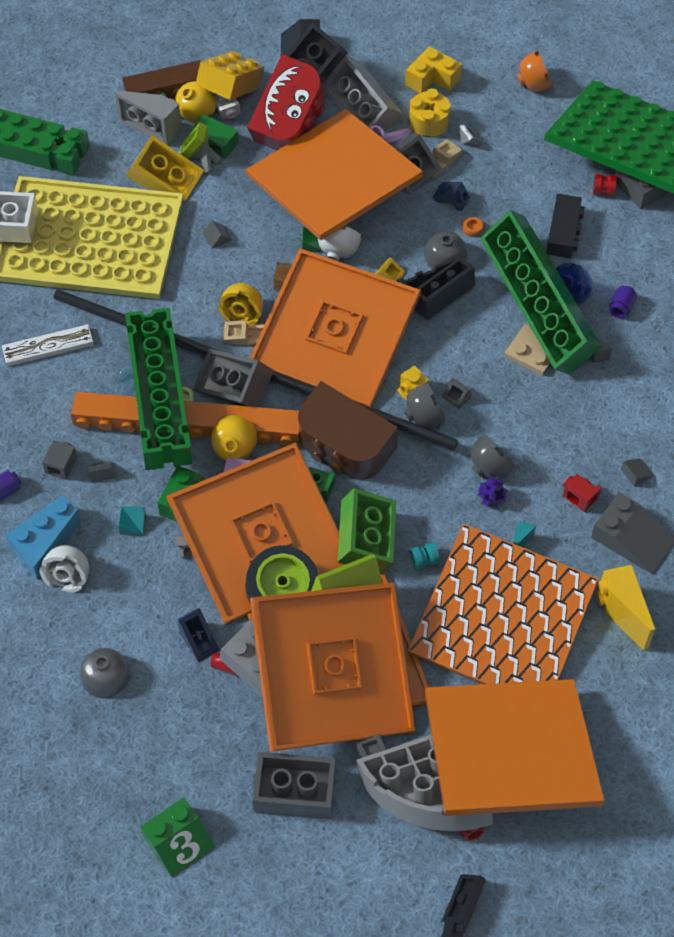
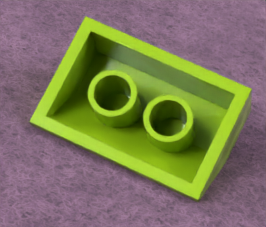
[311,554,383,591]

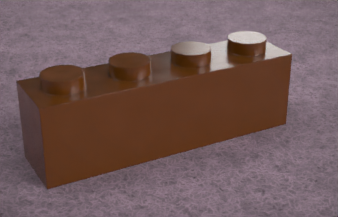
[122,60,201,98]

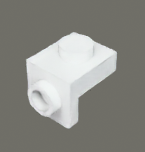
[215,95,241,120]

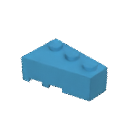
[5,495,81,579]

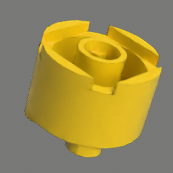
[409,89,451,137]

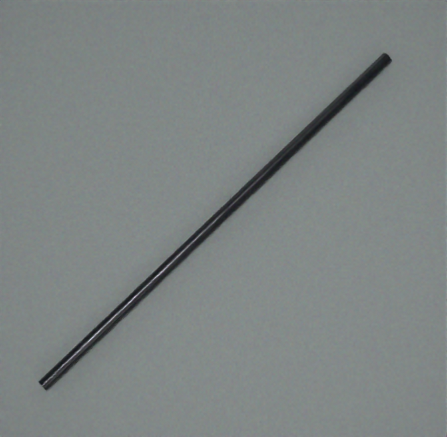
[54,289,459,451]

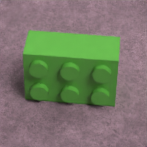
[337,488,396,574]

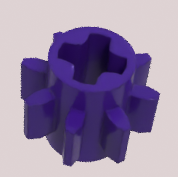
[477,478,508,508]

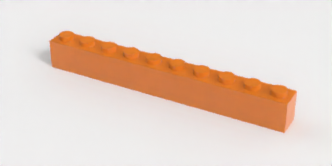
[71,392,300,447]

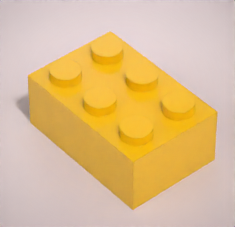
[196,51,264,100]

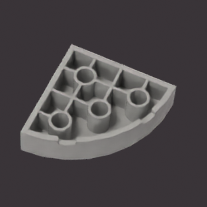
[357,734,493,831]

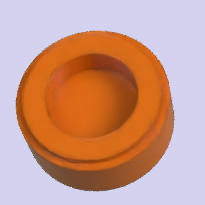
[463,217,484,237]

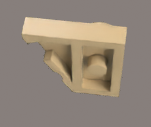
[504,324,551,376]

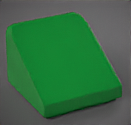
[302,227,323,252]

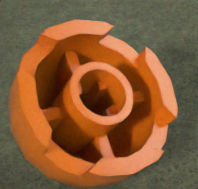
[517,50,553,92]

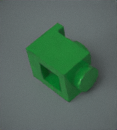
[309,467,335,502]

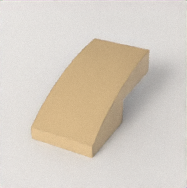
[431,139,462,179]
[224,320,265,346]

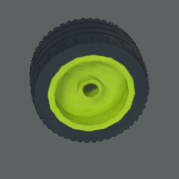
[245,545,318,604]

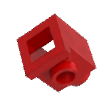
[563,474,602,512]

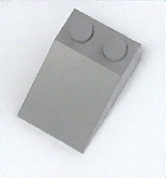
[115,90,182,145]

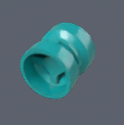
[410,542,440,571]

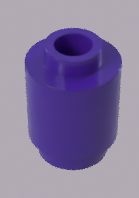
[609,286,637,319]
[0,470,22,500]

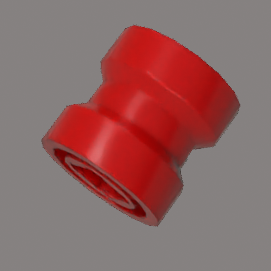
[593,174,617,196]

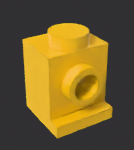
[396,365,429,400]

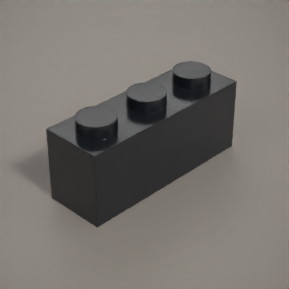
[546,193,585,259]

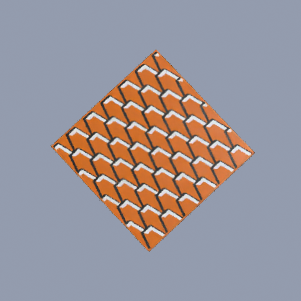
[407,523,598,684]

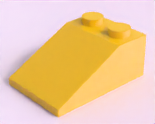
[126,135,204,201]
[596,565,655,651]

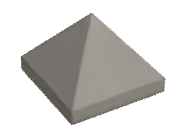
[460,125,482,146]

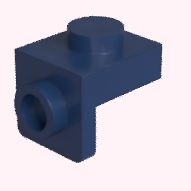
[433,182,470,211]

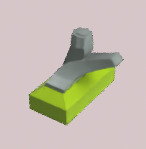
[179,122,221,173]

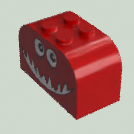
[247,54,326,150]

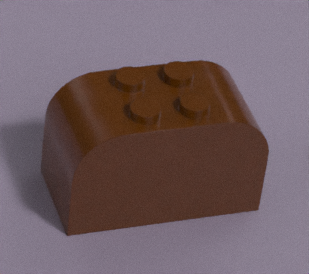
[298,381,398,480]

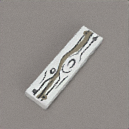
[2,324,94,367]

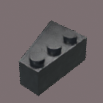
[397,256,476,320]

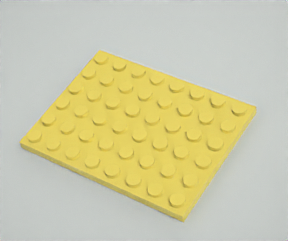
[0,176,184,299]

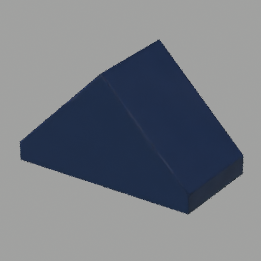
[177,608,219,662]

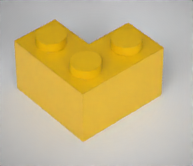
[405,46,462,93]

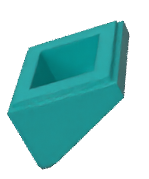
[513,522,536,547]

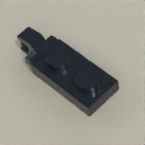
[441,874,486,937]

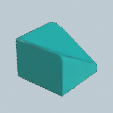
[118,506,146,536]

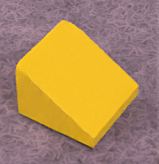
[375,257,406,282]

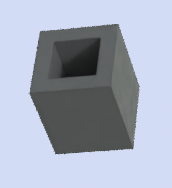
[42,440,77,480]

